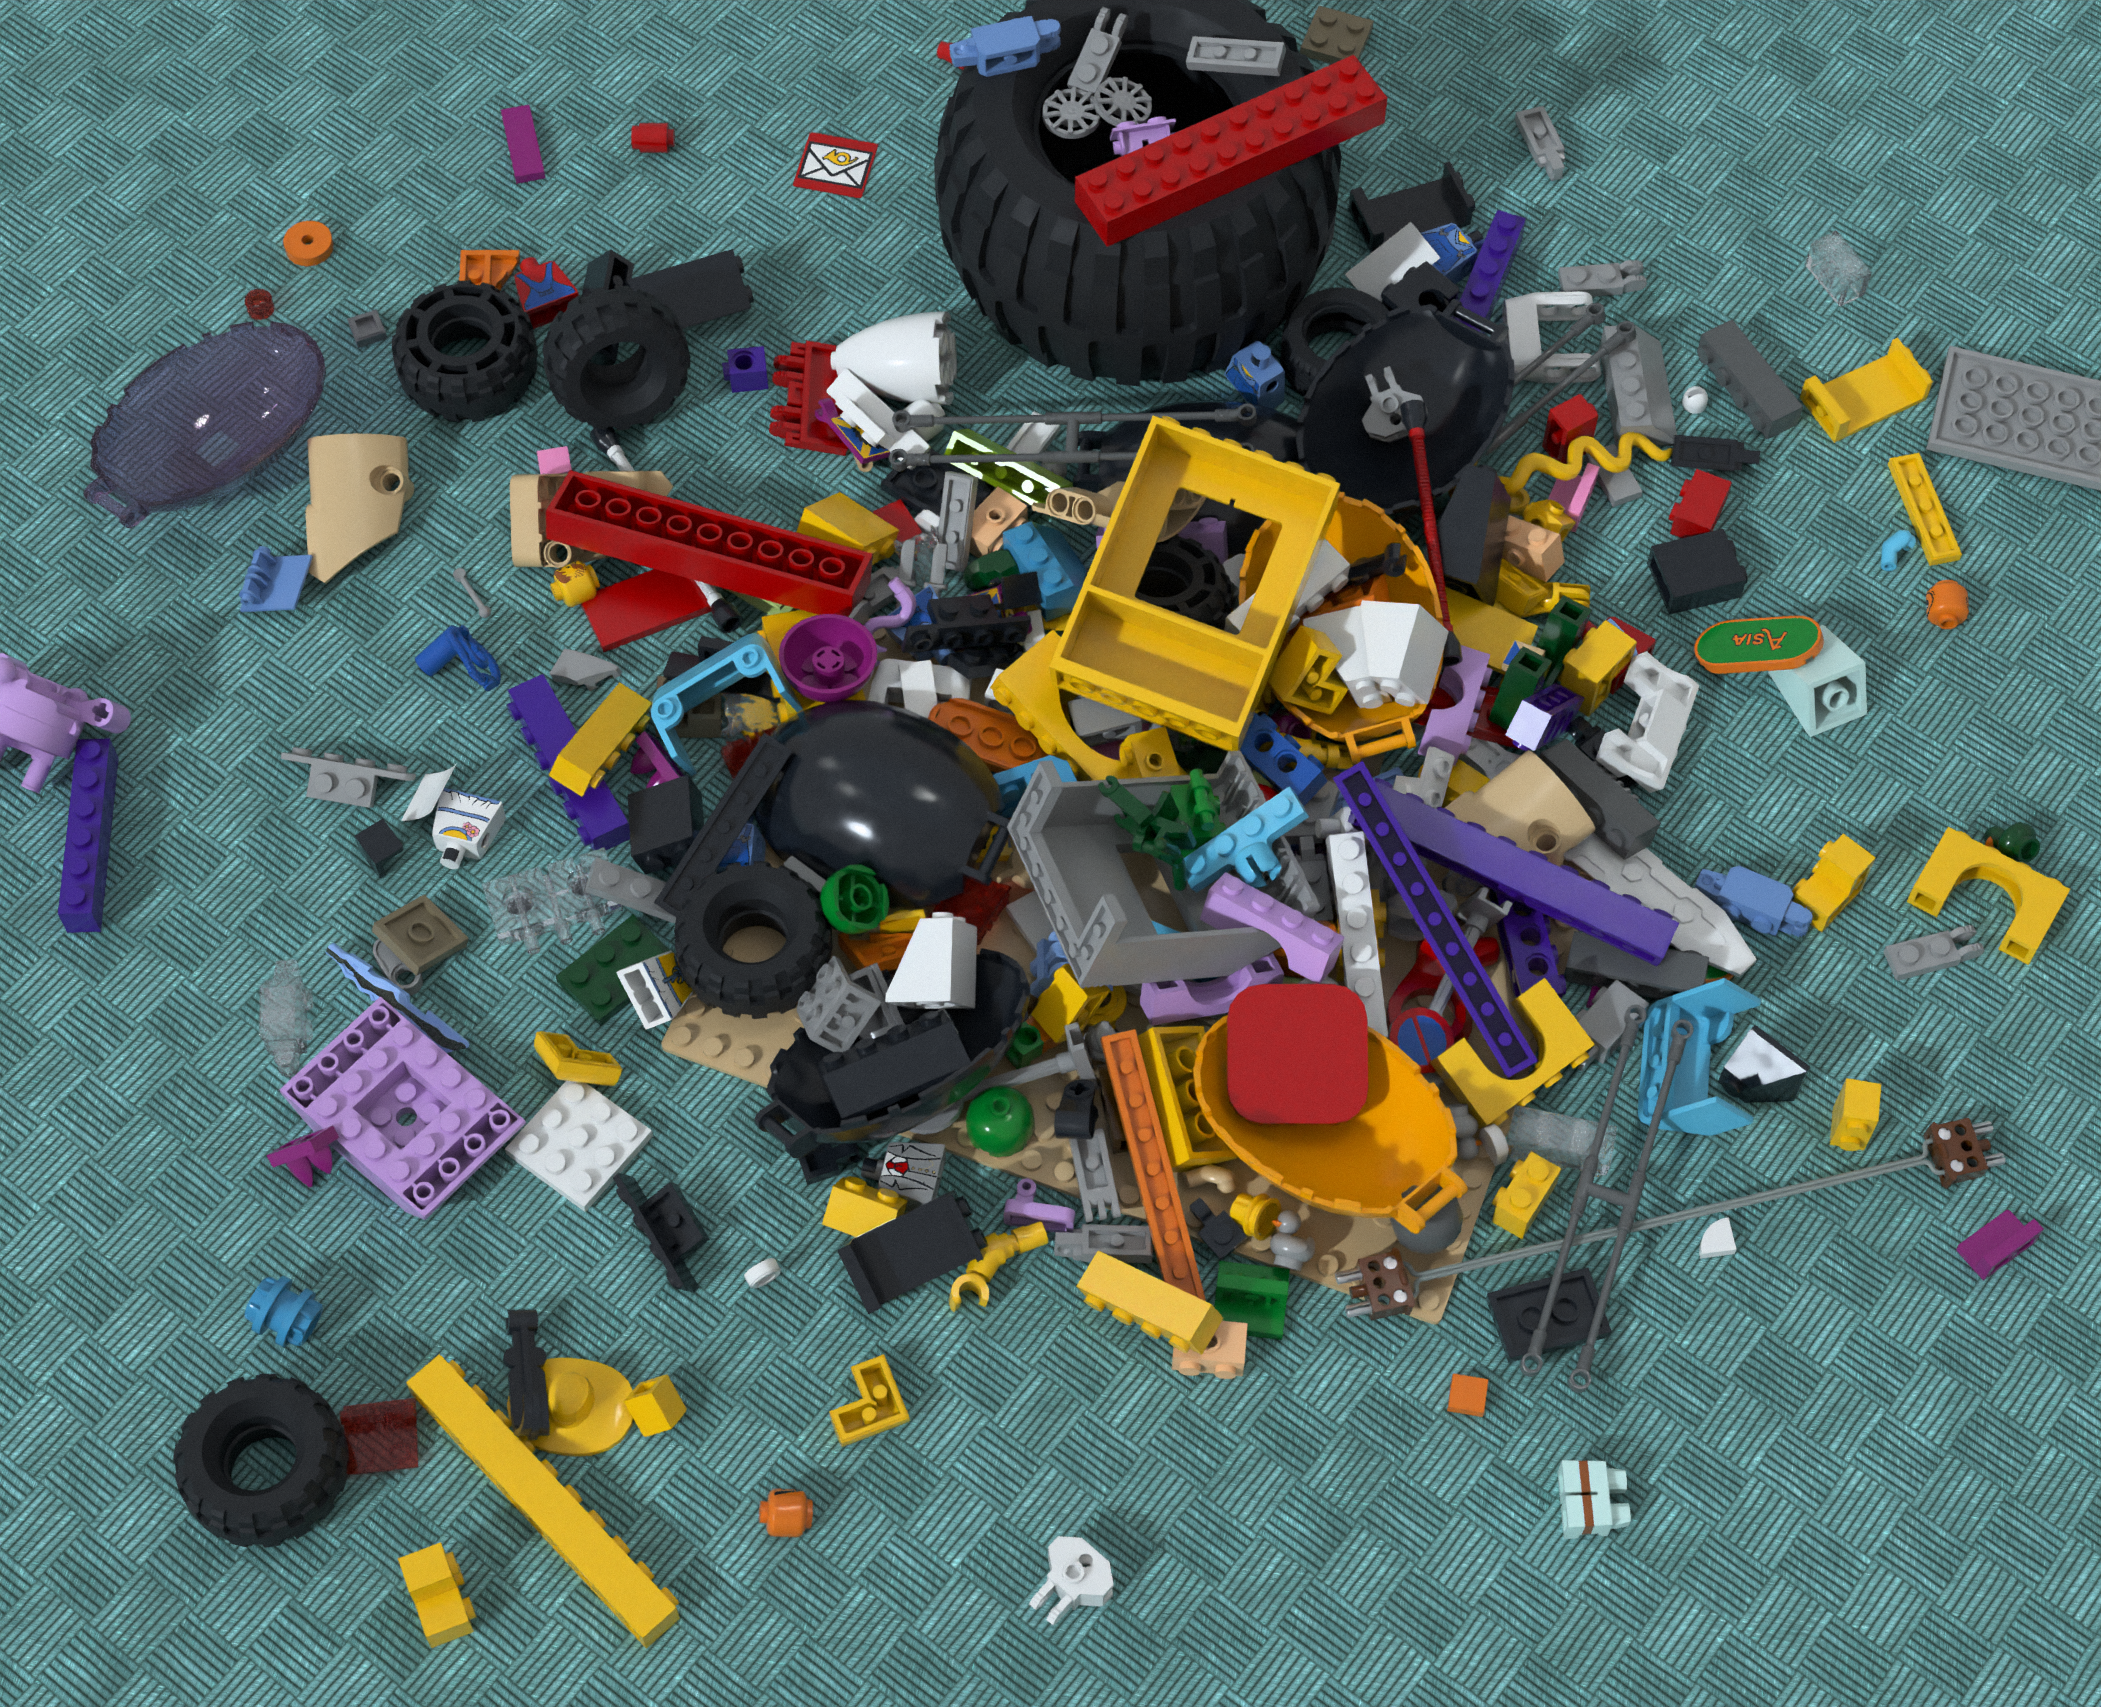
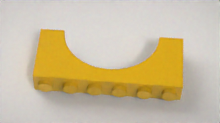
[990,630,1188,781]

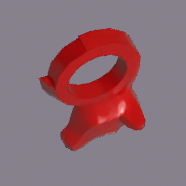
[1386,936,1500,1044]

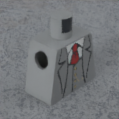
[861,1142,946,1211]

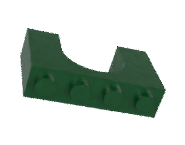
[1488,595,1592,730]

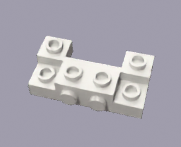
[1596,651,1700,793]

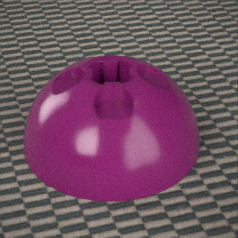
[779,614,877,702]

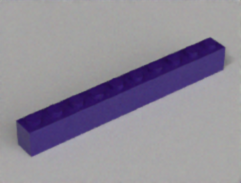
[1333,761,1538,1078]
[1347,778,1679,966]

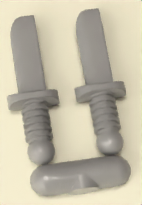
[892,540,948,609]

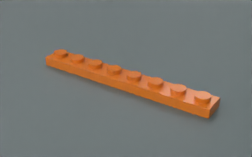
[1100,1029,1206,1301]

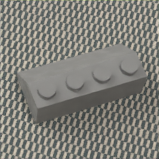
[1599,325,1677,448]

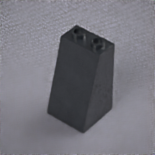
[1423,464,1511,606]

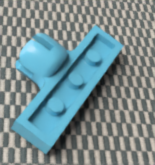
[1184,786,1309,893]

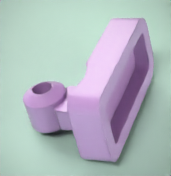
[1004,1178,1075,1233]

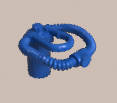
[415,625,501,691]

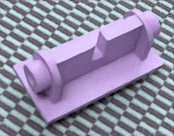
[1110,116,1176,157]

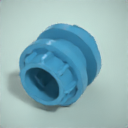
[244,1275,323,1348]

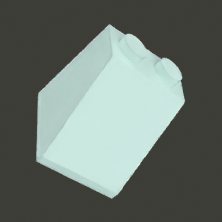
[1768,625,1867,737]

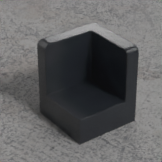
[994,571,1042,610]
[354,819,404,879]

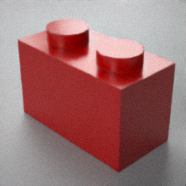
[1542,394,1599,464]
[1668,469,1732,538]

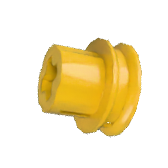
[1230,1192,1281,1241]

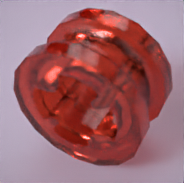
[244,289,275,320]

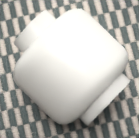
[902,399,945,442]

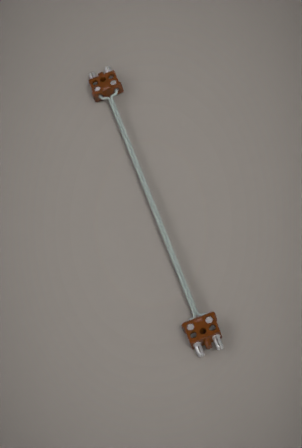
[1335,1118,2005,1321]

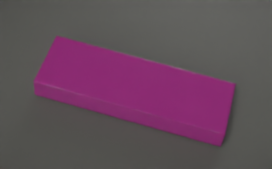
[501,105,545,184]

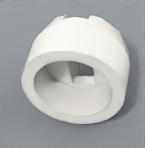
[1682,386,1708,414]

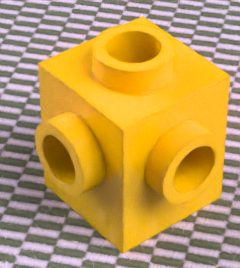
[1522,499,1576,543]

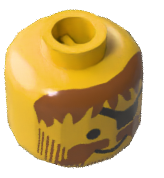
[550,561,600,607]

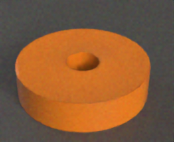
[283,221,334,266]

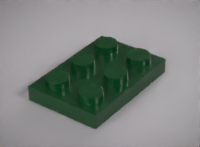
[556,915,670,1026]

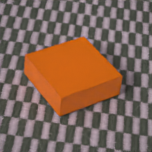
[1447,1373,1488,1417]

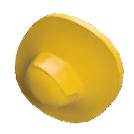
[507,1358,633,1457]

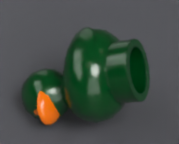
[1984,822,2040,862]

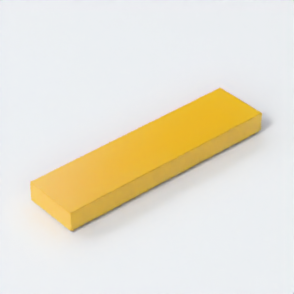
[1888,453,1962,566]

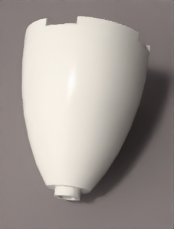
[831,311,957,405]

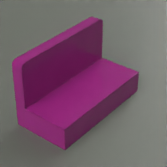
[1956,1210,2044,1281]

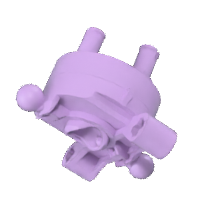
[0,653,131,794]

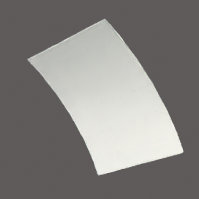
[401,763,457,821]

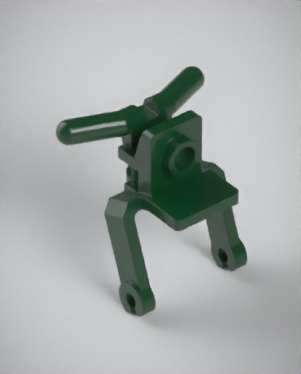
[1098,775,1197,891]

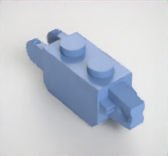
[949,16,1061,77]
[1695,866,1813,937]

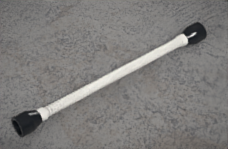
[590,427,743,633]

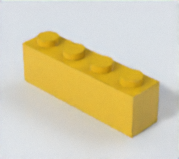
[548,682,652,797]
[1076,1250,1223,1355]

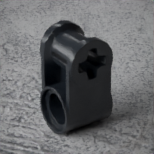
[1054,1079,1099,1140]

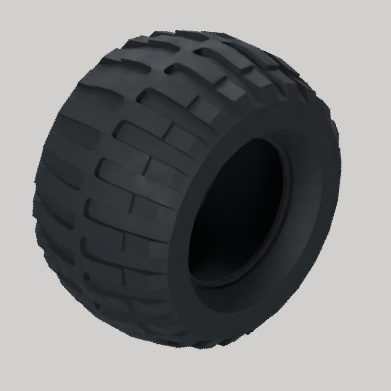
[934,0,1342,386]

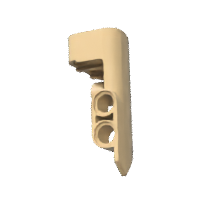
[306,433,414,584]
[510,471,674,568]
[1032,481,1207,543]
[1445,750,1595,867]

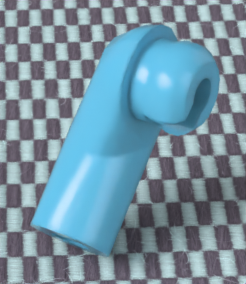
[1880,530,1916,571]

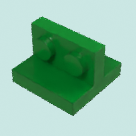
[1214,1261,1290,1340]

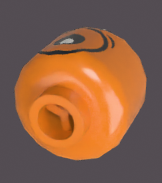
[1926,580,1969,629]

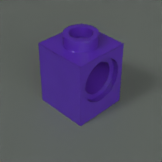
[722,346,769,393]

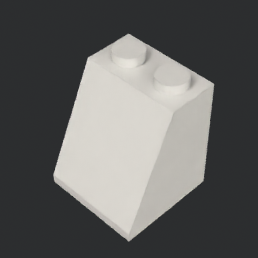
[1360,600,1449,707]
[1303,605,1392,709]
[885,912,977,1009]

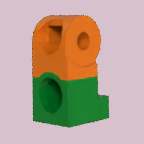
[1005,1017,1061,1069]

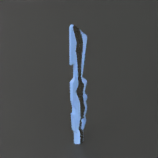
[326,943,469,1053]

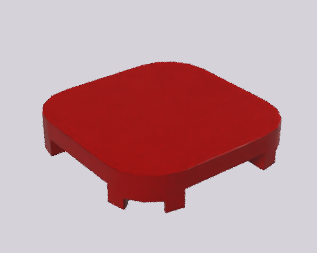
[1227,984,1368,1126]

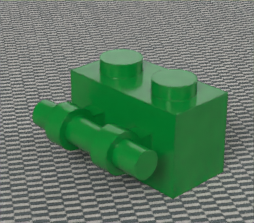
[1170,769,1226,858]

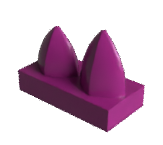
[630,731,685,789]
[266,1125,339,1188]

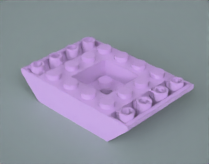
[279,997,526,1220]

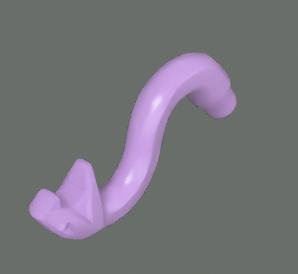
[863,577,916,667]

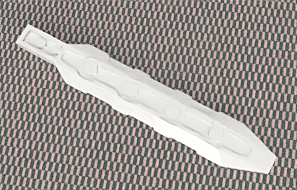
[1459,737,1757,977]

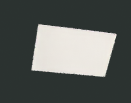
[1345,222,1440,302]

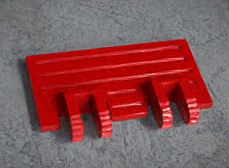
[769,340,848,456]

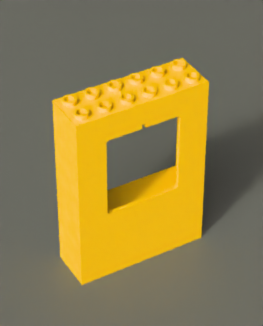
[1049,416,1340,751]

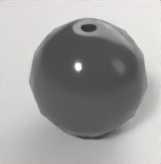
[1389,1185,1464,1254]

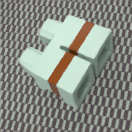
[1557,1460,1631,1539]

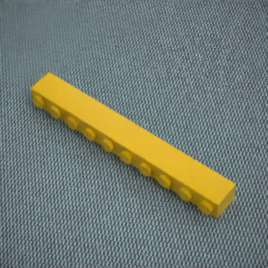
[406,1354,680,1649]

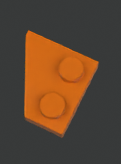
[459,250,520,291]
[838,933,913,971]

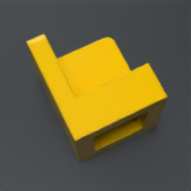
[624,1374,687,1437]

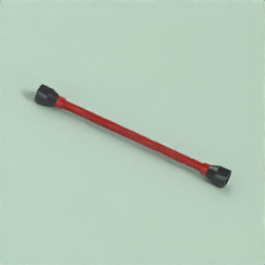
[1400,400,1463,666]

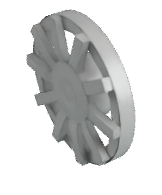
[1094,77,1152,126]
[1042,87,1101,139]

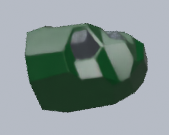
[963,550,1019,591]

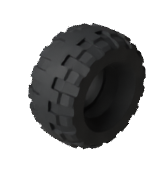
[392,281,538,423]
[542,285,690,431]
[1084,534,1232,631]
[674,861,833,1019]
[173,1374,349,1548]

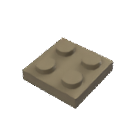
[1300,6,1374,64]
[372,894,469,976]

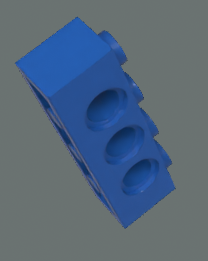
[1240,713,1328,807]

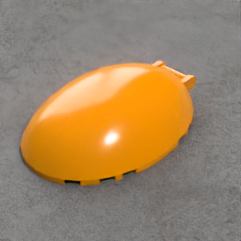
[1238,492,1444,765]
[1193,1015,1468,1234]

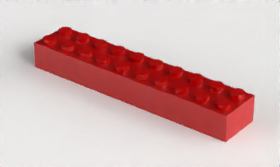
[1075,55,1388,247]
[546,470,873,617]

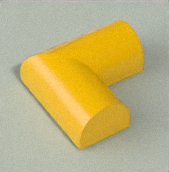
[534,1031,622,1086]
[829,1354,910,1447]

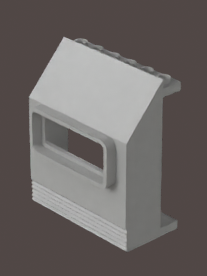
[1007,751,1320,988]

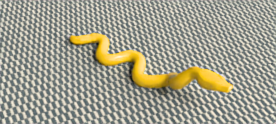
[1448,432,1672,498]

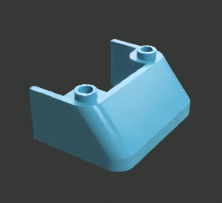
[651,633,803,776]
[1638,978,1761,1136]

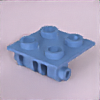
[239,546,313,612]

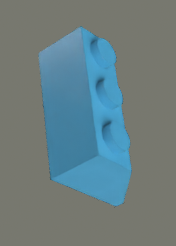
[1003,521,1087,622]

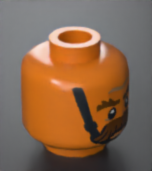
[759,1488,813,1538]

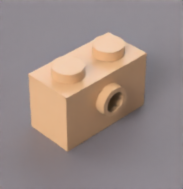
[969,487,1029,558]
[1502,515,1565,582]
[1172,1321,1248,1379]

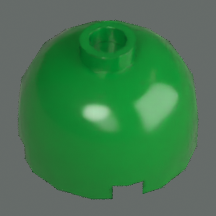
[819,865,889,934]
[966,1086,1035,1157]

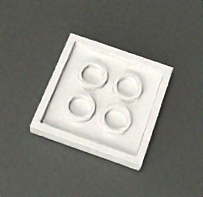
[505,1081,653,1212]

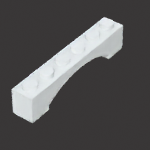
[1325,832,1388,1037]

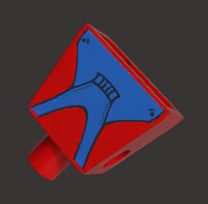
[514,257,579,329]

